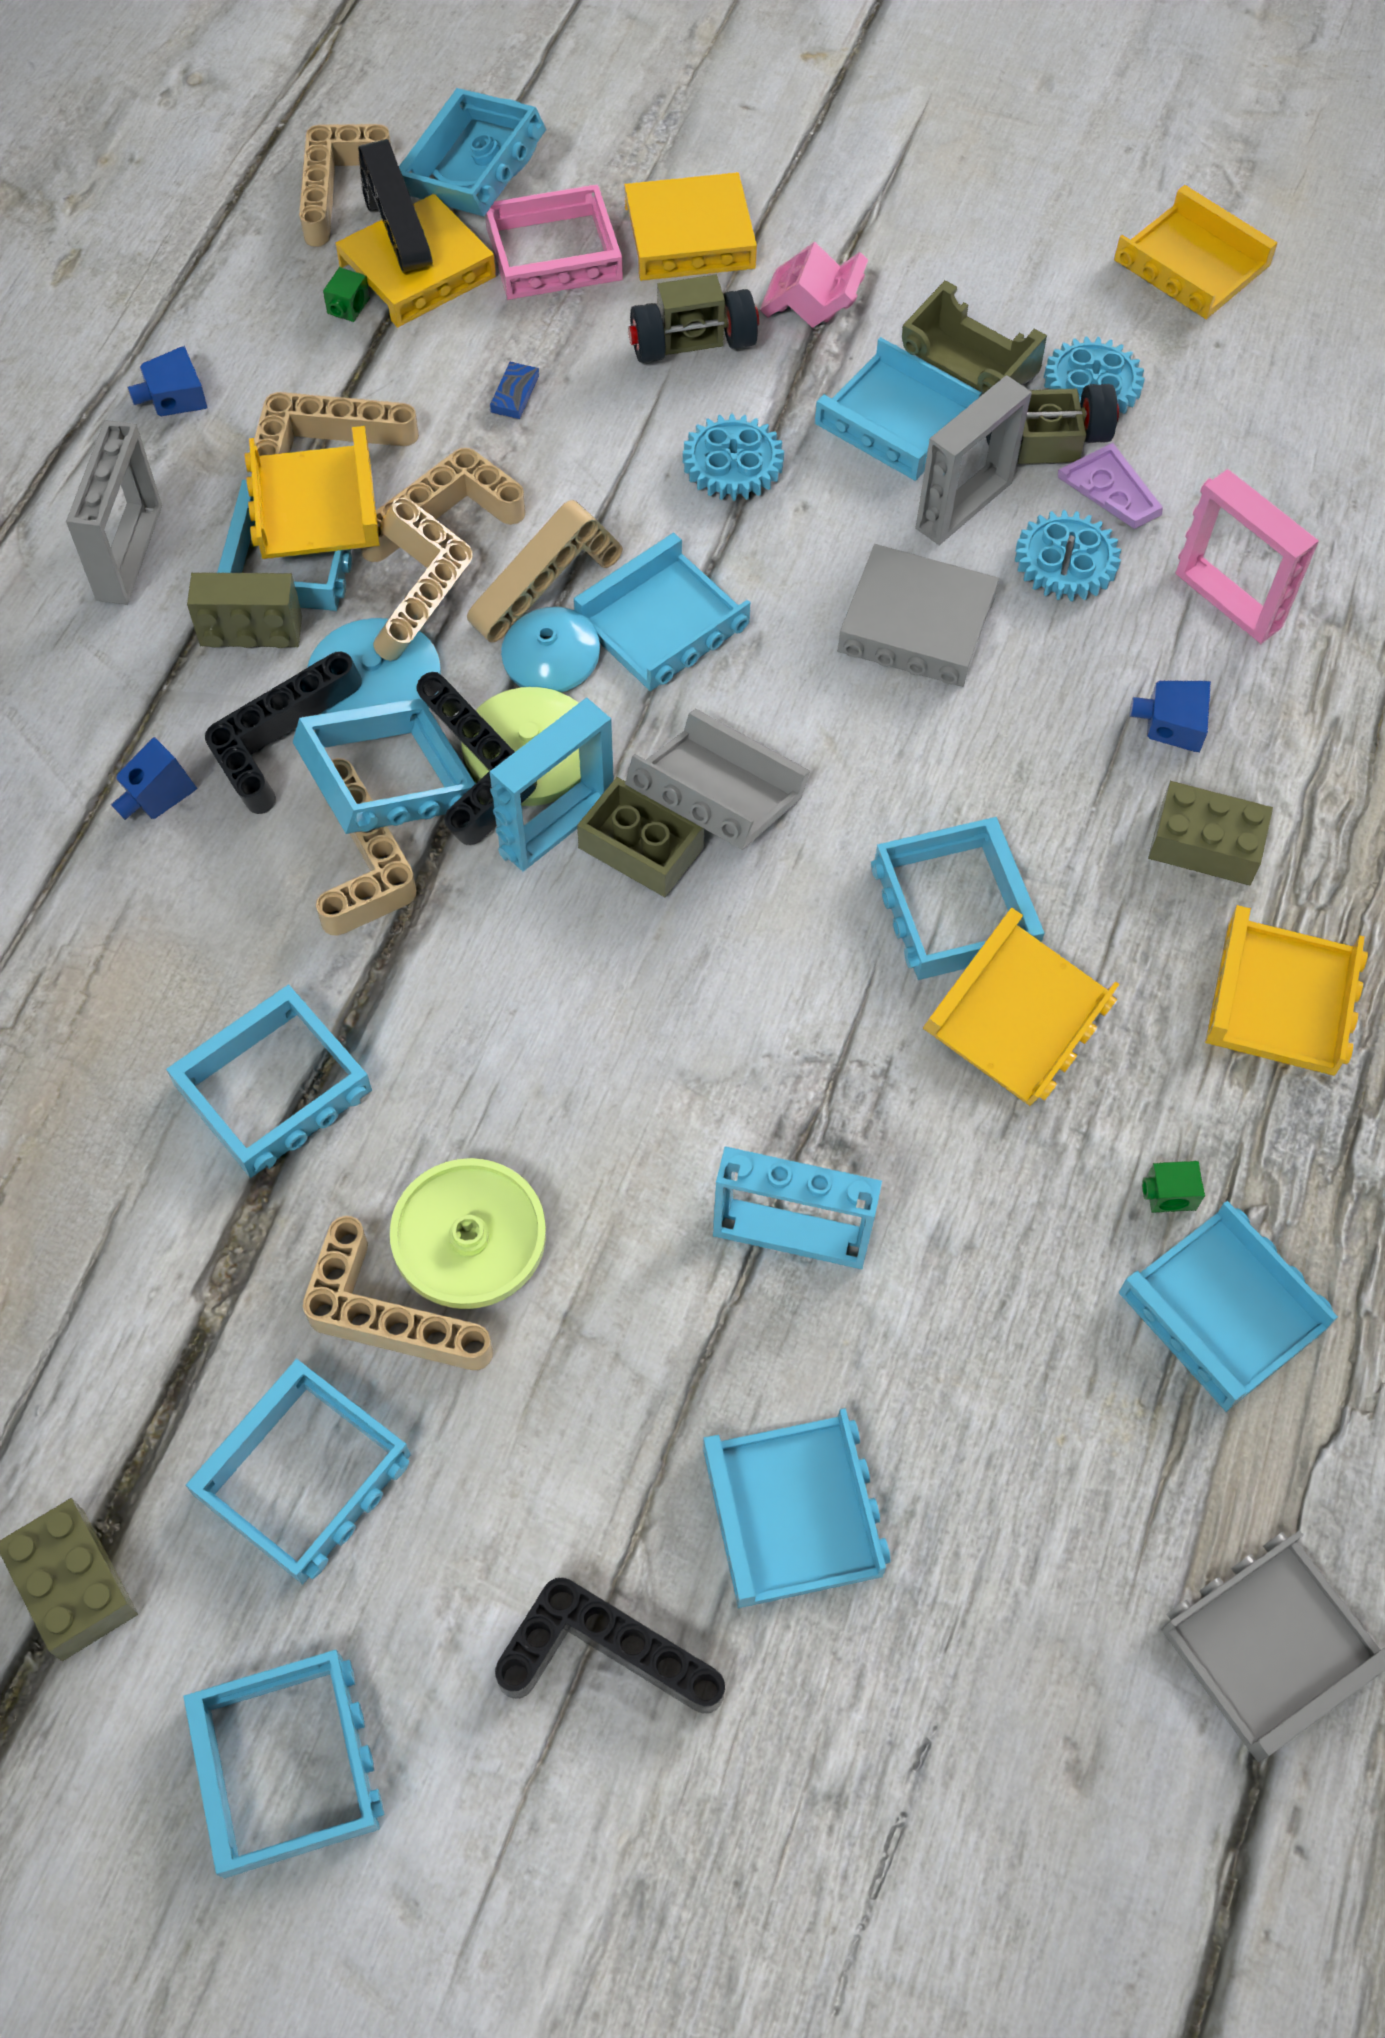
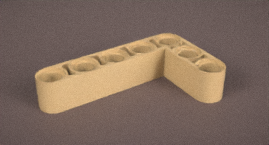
[299,124,391,247]
[254,392,419,456]
[361,448,525,562]
[373,497,473,661]
[467,500,623,643]
[316,758,417,936]
[303,1216,493,1370]

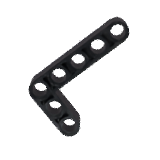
[358,139,433,273]
[205,651,362,814]
[416,672,537,845]
[495,1577,725,1714]

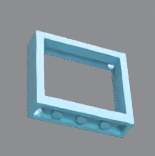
[399,88,546,217]
[217,480,352,611]
[490,697,614,872]
[293,698,475,834]
[871,817,1045,980]
[166,984,372,1178]
[713,1146,882,1269]
[185,1358,411,1585]
[183,1650,384,1879]

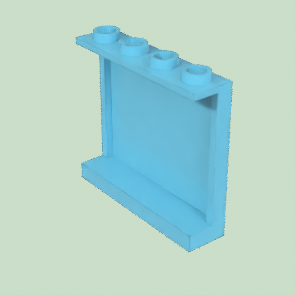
[815,337,982,481]
[573,532,751,691]
[1118,1200,1338,1412]
[703,1408,891,1609]

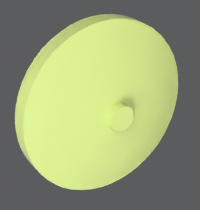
[462,687,581,806]
[390,1158,546,1309]

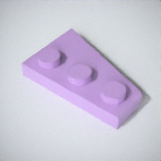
[1058,442,1163,529]

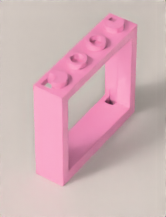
[485,184,623,300]
[1175,469,1319,644]

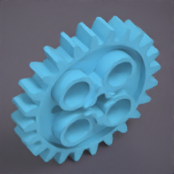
[1044,337,1145,414]
[682,414,784,501]
[1015,510,1121,601]

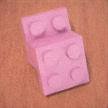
[760,242,868,328]

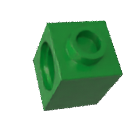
[323,267,370,322]
[1142,1161,1205,1213]

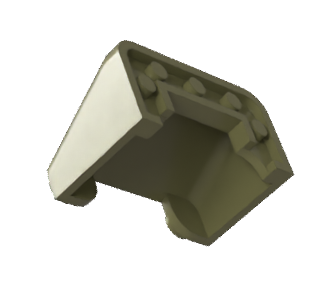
[902,280,1047,394]

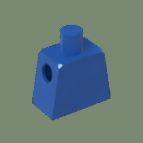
[127,346,208,416]
[1129,681,1211,753]
[111,737,198,820]

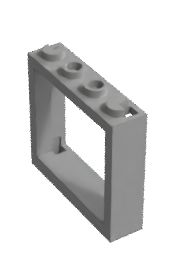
[915,375,1032,545]
[66,420,162,605]

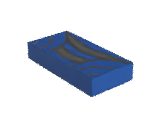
[490,362,539,419]

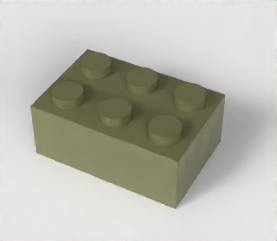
[187,572,302,648]
[577,777,704,897]
[1148,781,1273,886]
[0,1498,139,1662]

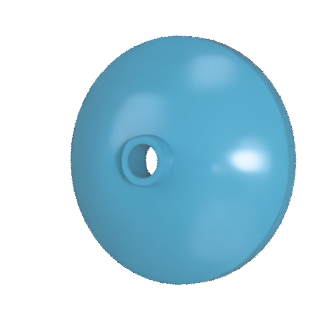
[501,607,600,693]

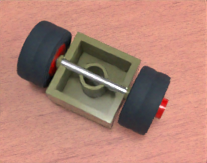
[628,274,759,363]
[986,384,1119,464]

